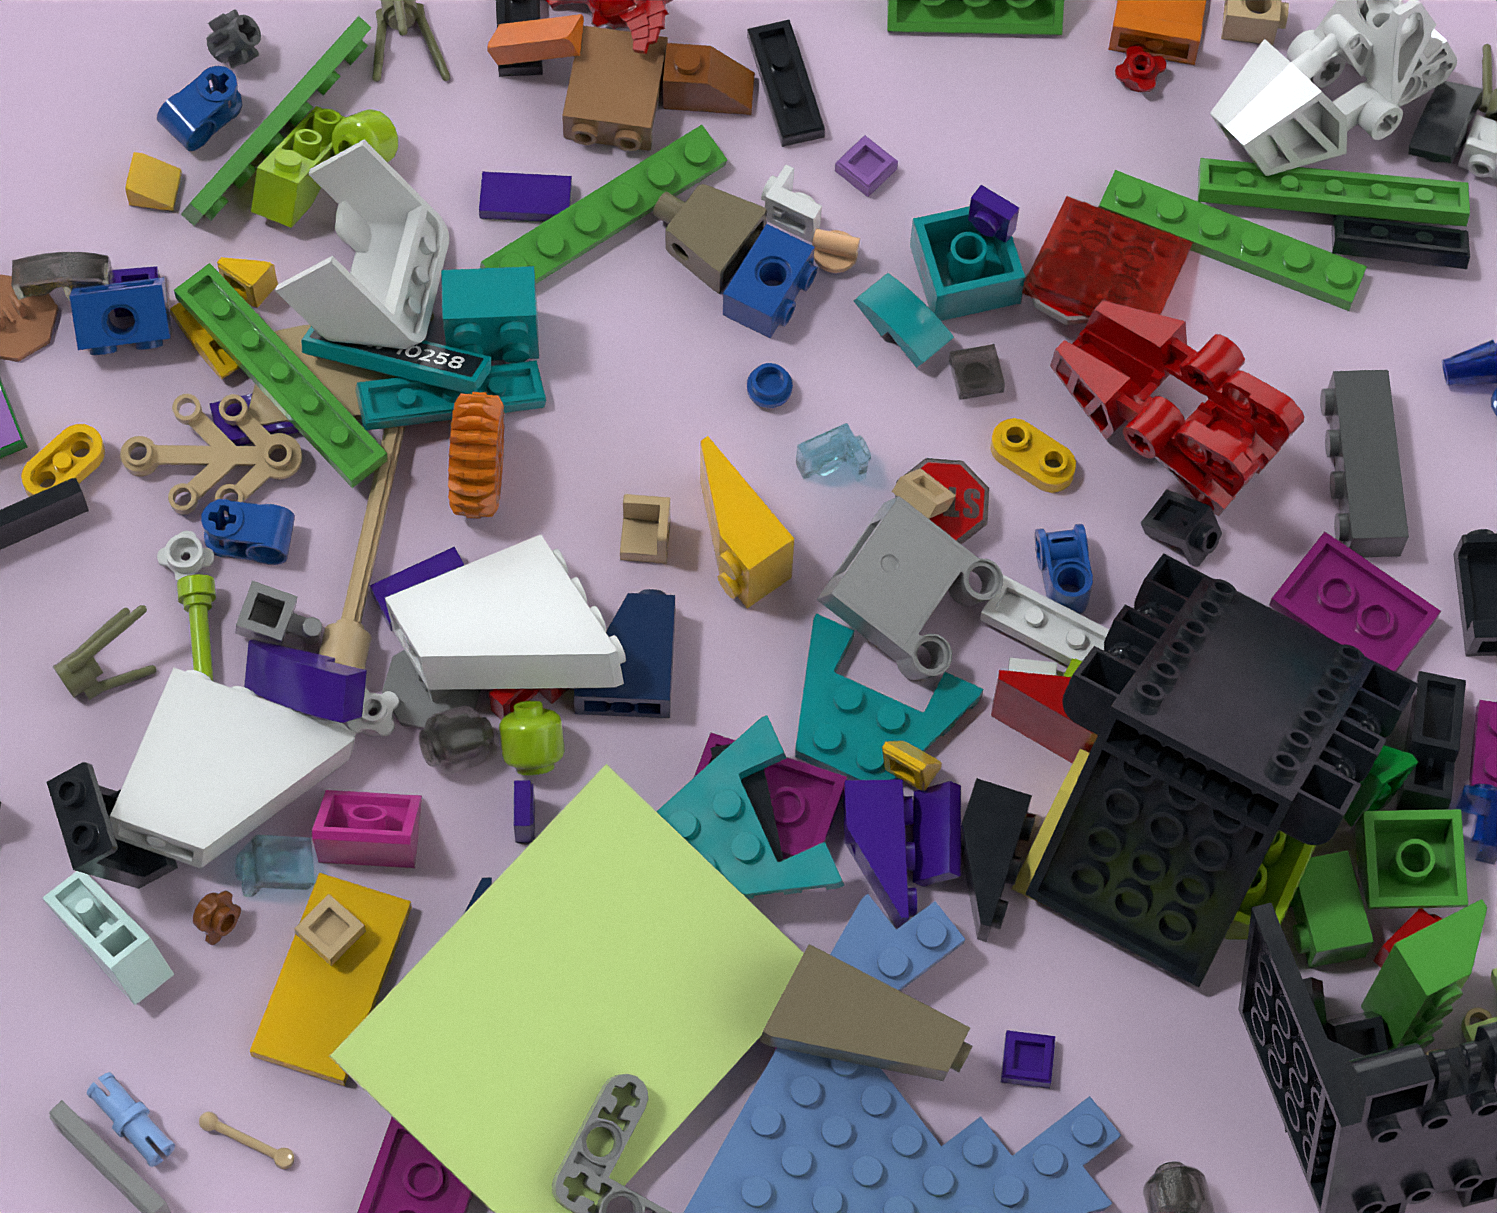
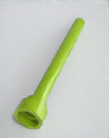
[177,574,216,681]

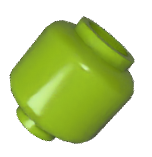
[332,109,398,163]
[499,701,565,775]

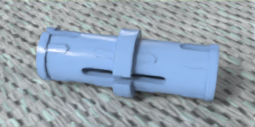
[86,1072,175,1167]

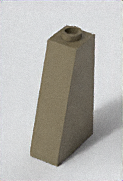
[760,944,973,1081]

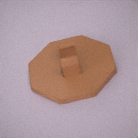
[0,274,59,362]

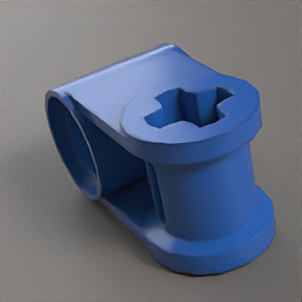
[157,65,243,151]
[201,499,295,565]
[1034,524,1093,614]

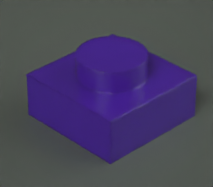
[968,185,1020,243]

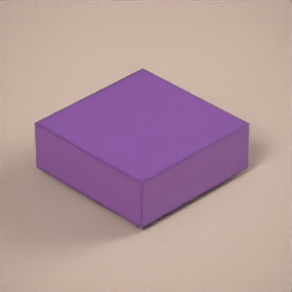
[835,135,898,197]

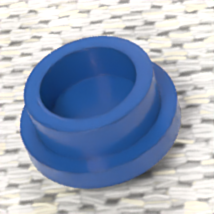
[747,363,793,408]

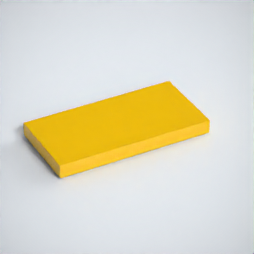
[249,873,412,1086]

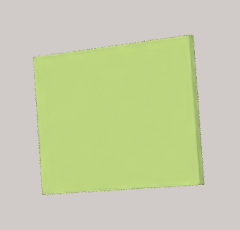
[329,764,804,1213]

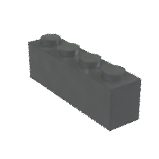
[1320,370,1409,558]

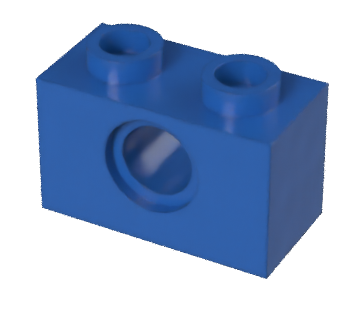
[723,224,818,339]
[69,277,172,355]

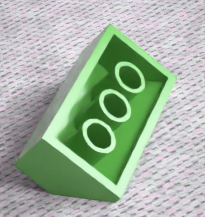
[887,0,1064,35]
[1361,899,1487,1050]

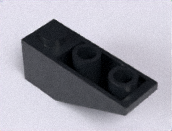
[961,778,1037,942]

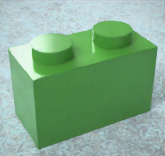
[1289,851,1374,968]

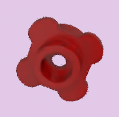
[1115,45,1167,92]

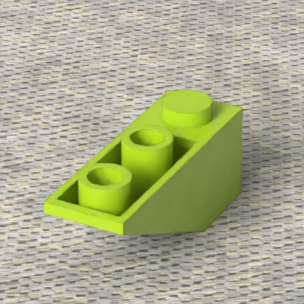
[251,106,345,228]

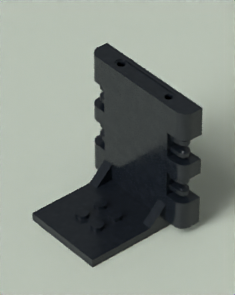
[1025,553,1418,987]
[1238,903,1497,1213]

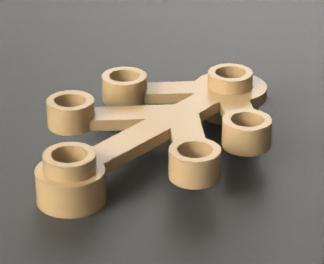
[120,394,303,515]

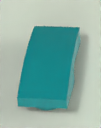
[853,273,954,368]

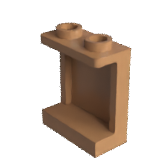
[562,25,668,151]

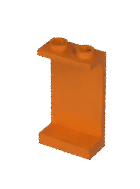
[1108,0,1206,65]

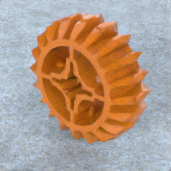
[448,392,505,519]

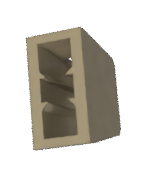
[653,184,767,294]

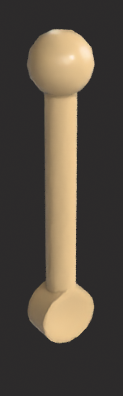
[199,1112,294,1169]

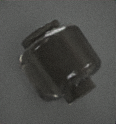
[419,705,494,774]
[1143,1161,1215,1213]

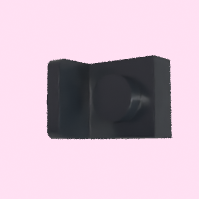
[1141,489,1222,567]

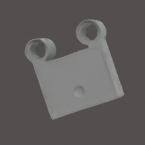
[817,496,1003,681]

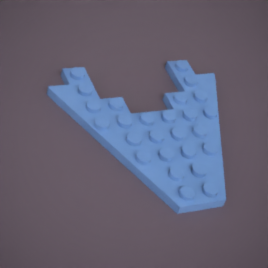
[684,894,1121,1213]

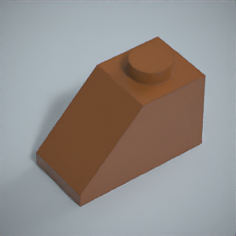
[663,43,755,115]

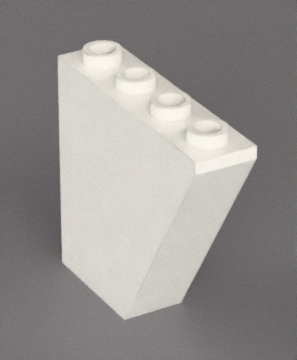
[385,534,626,690]
[110,667,356,869]

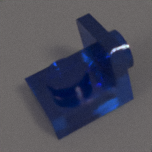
[1456,783,1497,865]

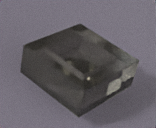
[949,344,1005,400]

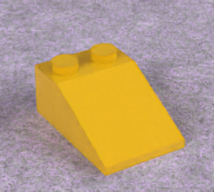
[700,436,794,609]

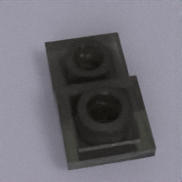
[11,252,112,301]

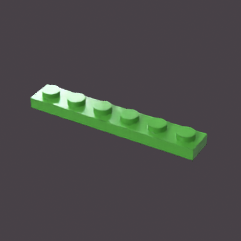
[181,16,372,226]
[480,124,727,284]
[1198,158,1470,227]
[1097,170,1367,311]
[174,263,388,488]

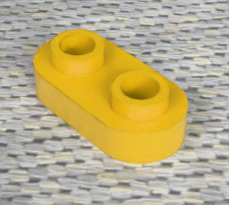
[990,418,1076,493]
[21,424,105,497]

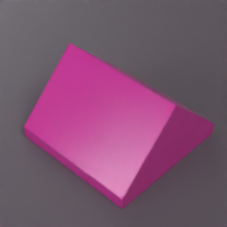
[312,790,422,868]

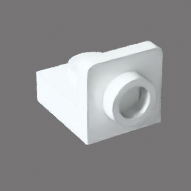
[1458,115,1497,180]
[761,165,822,242]

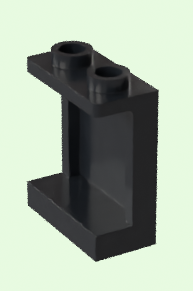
[1453,529,1497,656]
[46,762,178,889]

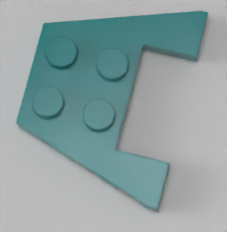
[795,613,984,780]
[656,715,845,899]

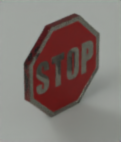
[895,458,989,545]

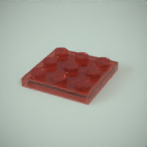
[1022,196,1193,319]

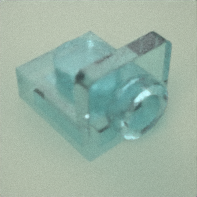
[796,423,871,482]
[235,835,315,897]

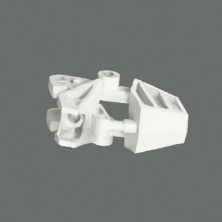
[1210,0,1457,176]

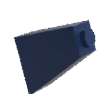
[574,589,676,718]

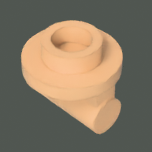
[812,228,860,273]

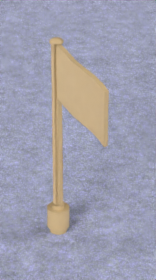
[249,311,434,669]

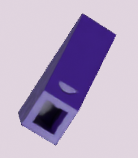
[843,779,917,929]

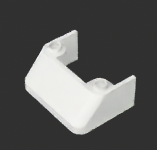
[275,139,449,349]

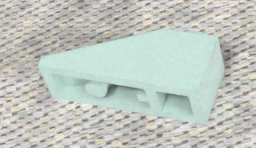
[42,871,175,1005]

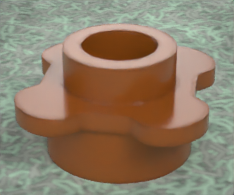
[193,890,241,945]

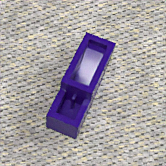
[244,639,367,723]

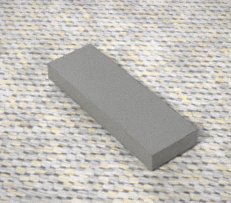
[49,1100,171,1213]

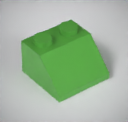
[1355,809,1468,909]

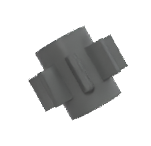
[206,9,261,69]

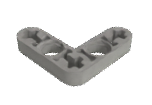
[552,1074,672,1213]

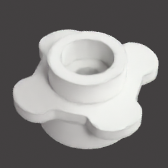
[157,531,214,581]
[347,688,399,737]

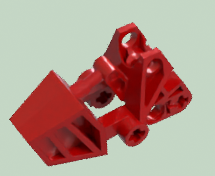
[1050,301,1305,516]

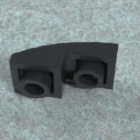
[1408,81,1483,164]

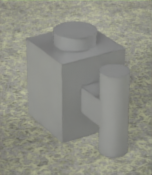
[235,580,322,646]

